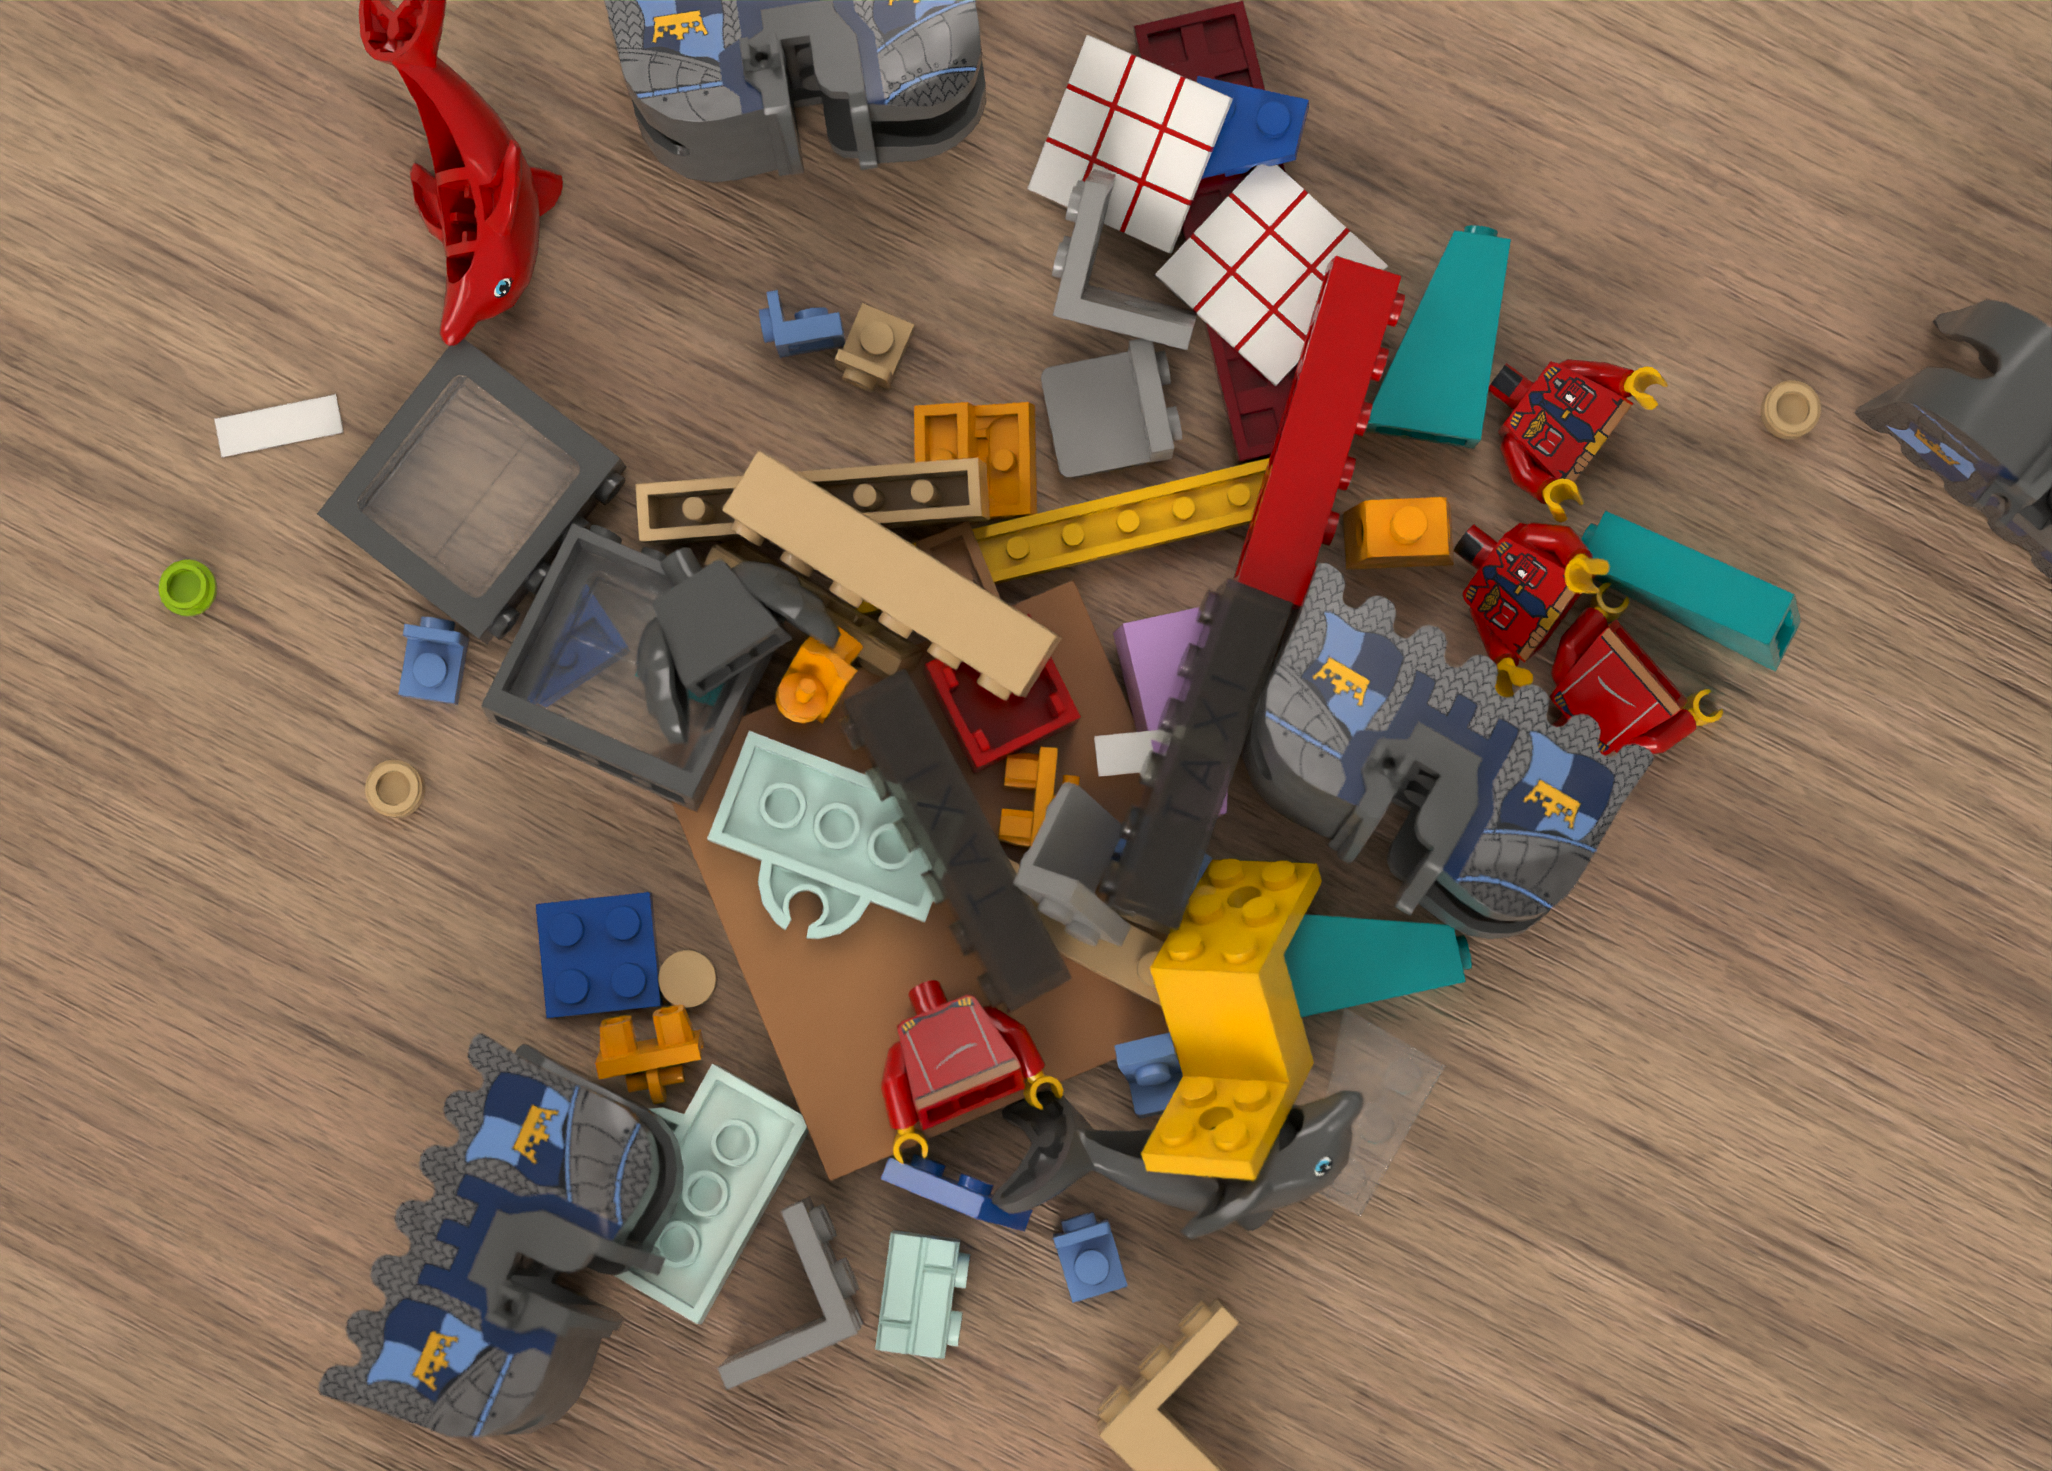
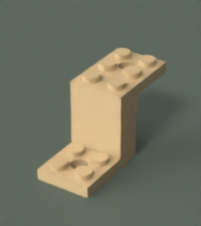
[1097,1298,1239,1471]

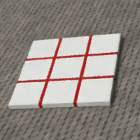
[1028,35,1233,253]
[1155,165,1388,386]

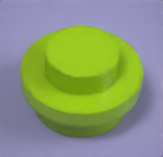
[158,559,217,617]

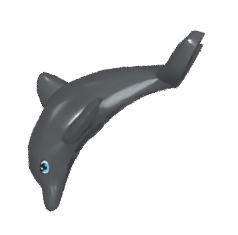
[991,1091,1364,1240]

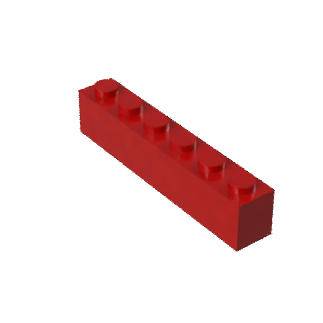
[1230,256,1405,610]

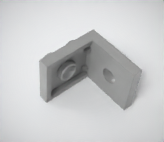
[1052,169,1197,350]
[718,1196,864,1390]

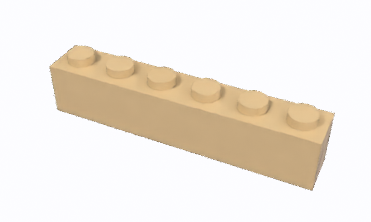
[722,450,1062,700]
[635,458,990,546]

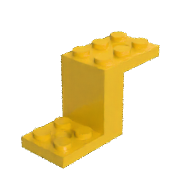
[1141,858,1322,1180]

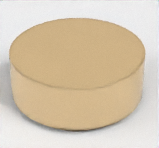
[1760,380,1821,440]
[365,760,425,818]
[658,950,717,1008]

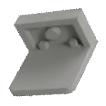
[1041,339,1182,479]
[1013,782,1131,946]

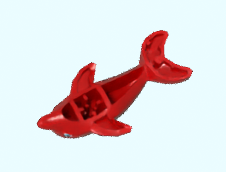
[359,0,563,346]

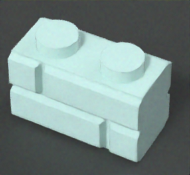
[875,1230,970,1359]

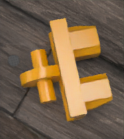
[776,626,863,724]
[998,747,1080,850]
[595,1004,704,1105]

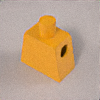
[1343,497,1454,570]

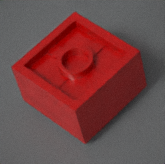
[923,613,1081,774]

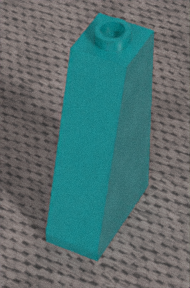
[1365,225,1511,449]
[1581,511,1801,672]
[1284,914,1472,1017]

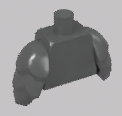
[636,547,841,744]

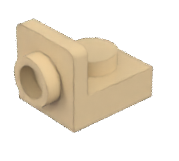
[834,303,915,392]

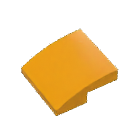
[914,402,1037,519]

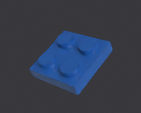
[536,892,663,1018]

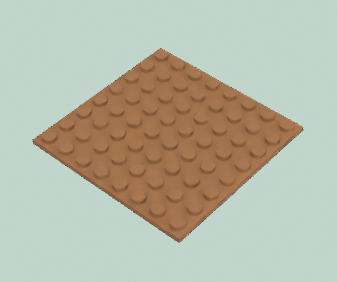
[651,580,1196,1181]

